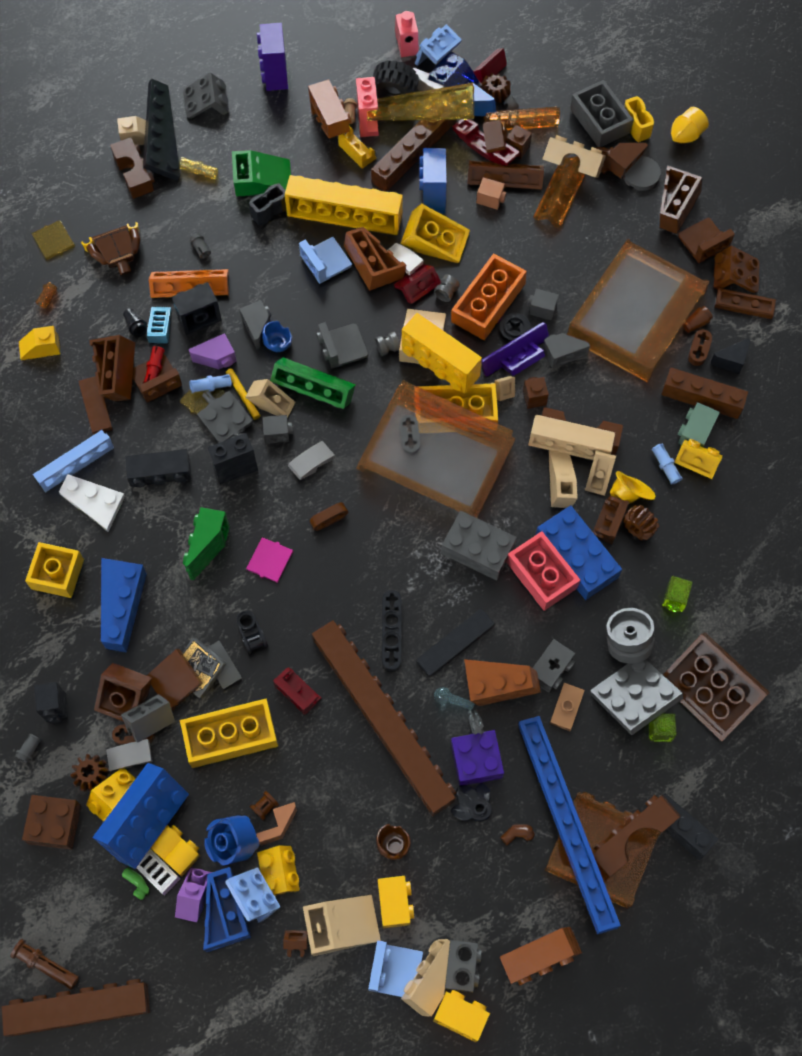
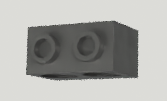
[445,940,482,993]

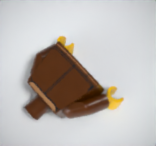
[81,222,141,275]

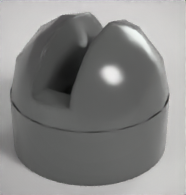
[504,95,520,112]

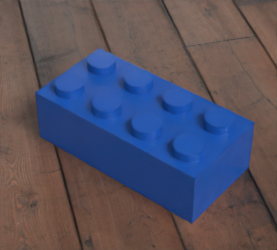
[536,505,622,600]
[92,763,189,869]

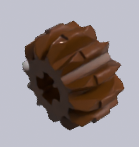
[480,73,511,105]
[622,505,659,540]
[70,754,110,792]

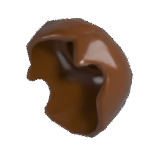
[376,824,411,860]

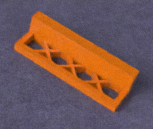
[149,269,229,298]

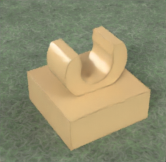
[491,376,515,401]

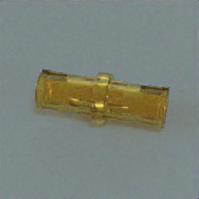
[179,157,218,180]

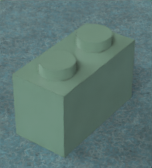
[677,402,720,447]

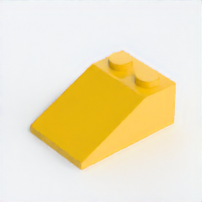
[400,203,470,263]

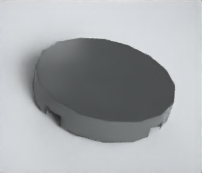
[623,156,661,191]

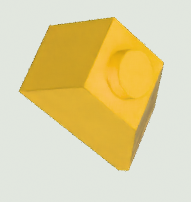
[19,326,61,360]

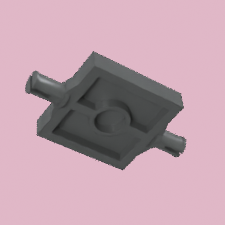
[197,391,254,443]

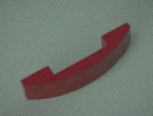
[452,116,520,165]

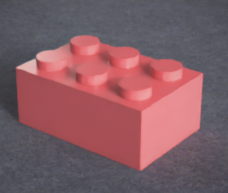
[506,531,580,611]

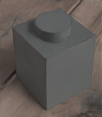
[527,288,559,321]

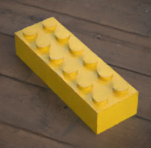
[285,175,403,236]

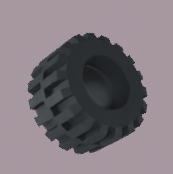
[373,60,419,109]

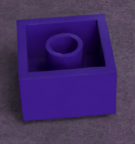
[451,730,504,786]

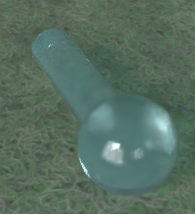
[434,687,474,710]

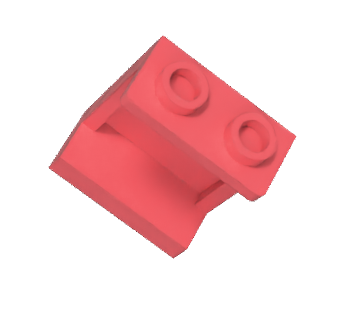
[356,77,379,137]

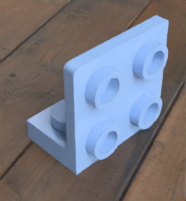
[415,24,462,66]
[299,237,352,284]
[225,867,280,923]
[368,940,423,997]

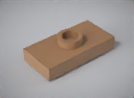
[550,683,585,731]

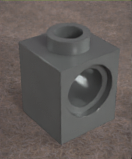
[263,415,293,444]

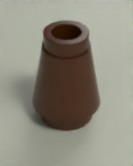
[682,306,713,333]

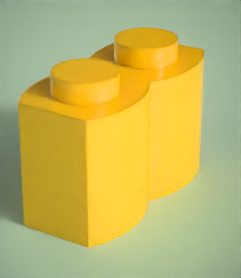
[624,96,654,142]
[151,825,200,877]

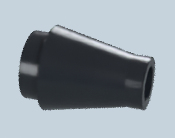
[123,308,147,337]

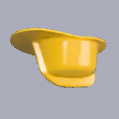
[610,471,656,504]

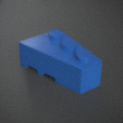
[203,867,251,952]

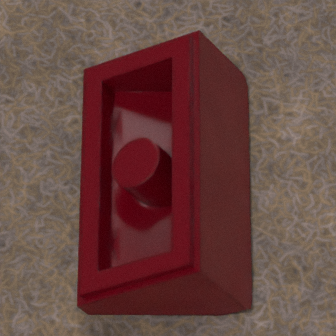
[473,48,507,84]

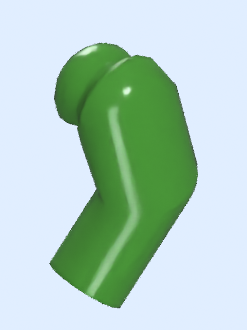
[122,867,149,900]

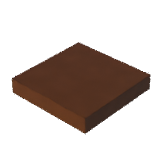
[146,649,203,710]

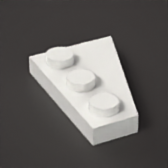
[59,474,125,532]

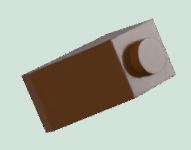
[603,143,648,179]

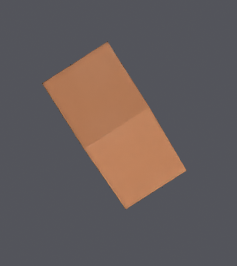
[256,802,297,846]

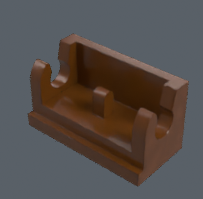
[593,496,629,544]

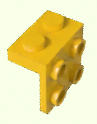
[86,768,136,822]

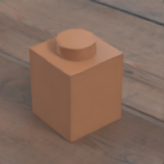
[476,177,507,210]

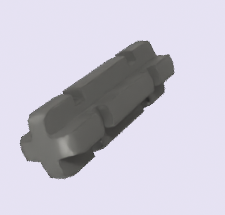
[468,709,484,735]

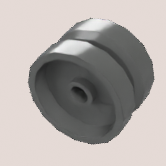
[606,608,655,664]

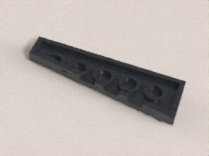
[143,78,180,181]

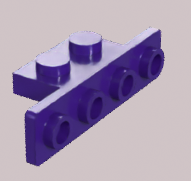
[481,322,549,377]

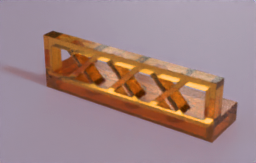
[483,106,560,130]
[533,156,585,227]

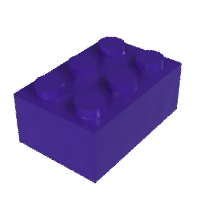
[257,23,288,91]

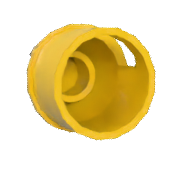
[671,107,709,143]

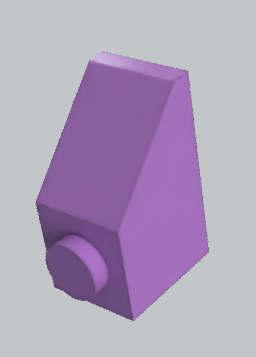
[188,333,237,369]

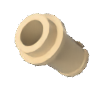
[344,98,357,124]

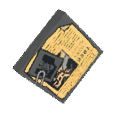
[182,638,227,698]

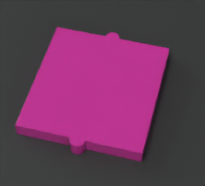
[246,537,293,583]

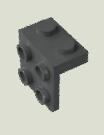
[183,72,229,119]
[316,322,368,369]

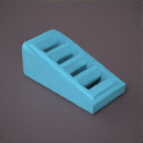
[147,307,171,343]

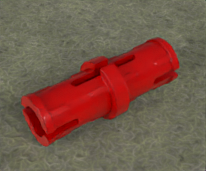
[143,346,165,384]

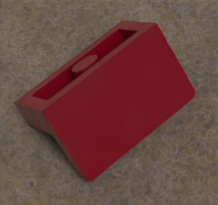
[394,264,441,304]

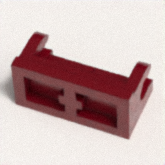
[273,667,322,715]

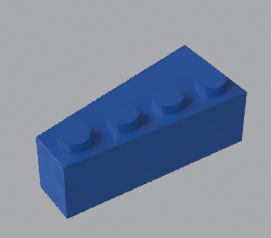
[101,558,147,652]

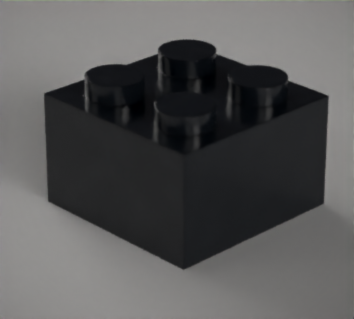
[172,282,222,335]

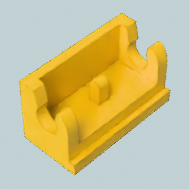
[338,126,376,169]

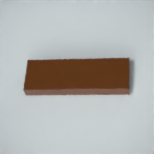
[714,288,776,319]
[78,376,113,435]

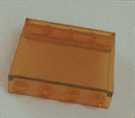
[545,792,661,909]

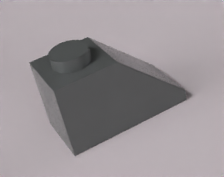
[240,300,272,350]
[543,333,590,368]

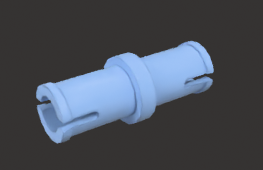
[189,374,232,393]
[651,443,683,485]

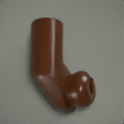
[500,824,535,846]

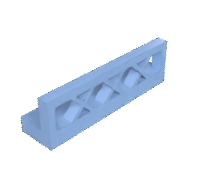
[33,430,114,493]

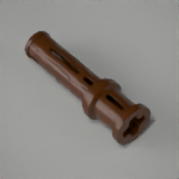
[10,939,79,990]

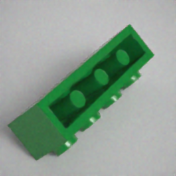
[270,357,356,409]

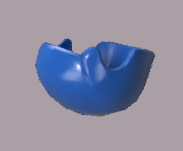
[262,321,292,352]

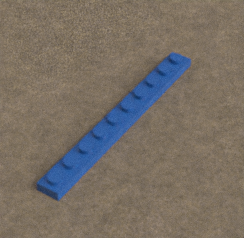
[518,716,621,935]

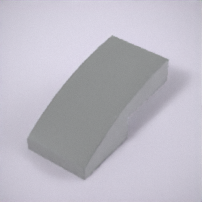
[288,441,335,480]
[106,739,153,772]

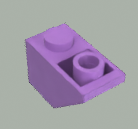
[175,867,212,922]

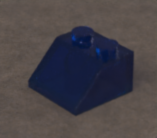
[429,51,479,105]

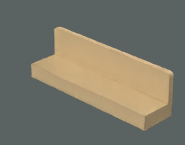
[528,415,615,460]

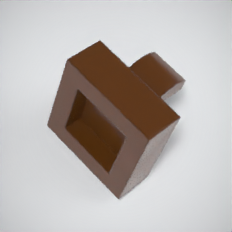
[283,930,308,957]

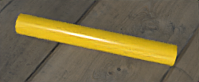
[226,369,261,420]

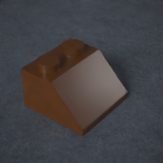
[94,663,152,722]

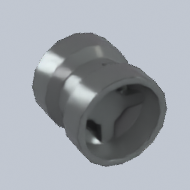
[434,274,460,302]
[375,331,400,356]

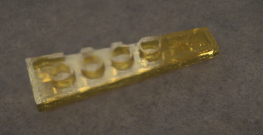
[367,83,474,121]

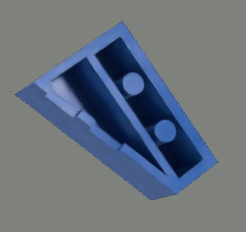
[419,148,446,214]

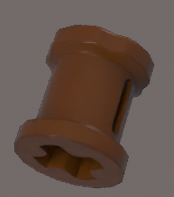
[249,791,279,821]

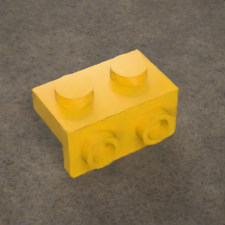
[675,439,723,479]
[257,845,300,896]

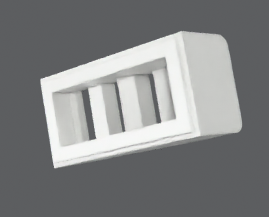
[137,849,180,896]

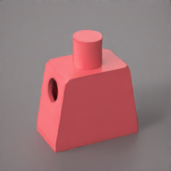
[395,11,419,58]

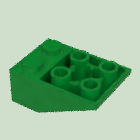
[232,150,291,196]
[183,507,230,580]

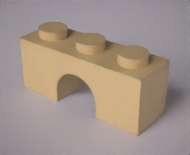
[543,135,606,178]

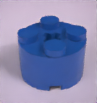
[204,815,259,865]

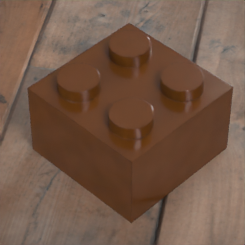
[22,795,81,850]

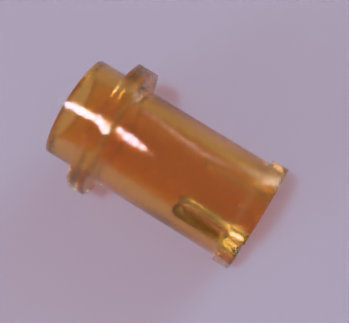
[35,282,58,308]

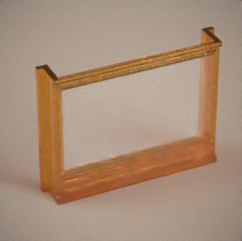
[566,239,709,382]
[356,380,516,518]

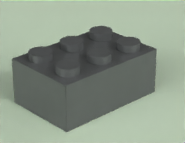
[570,80,633,147]
[441,510,517,581]

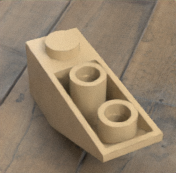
[549,450,577,508]
[401,939,450,1017]

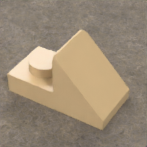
[585,451,616,496]

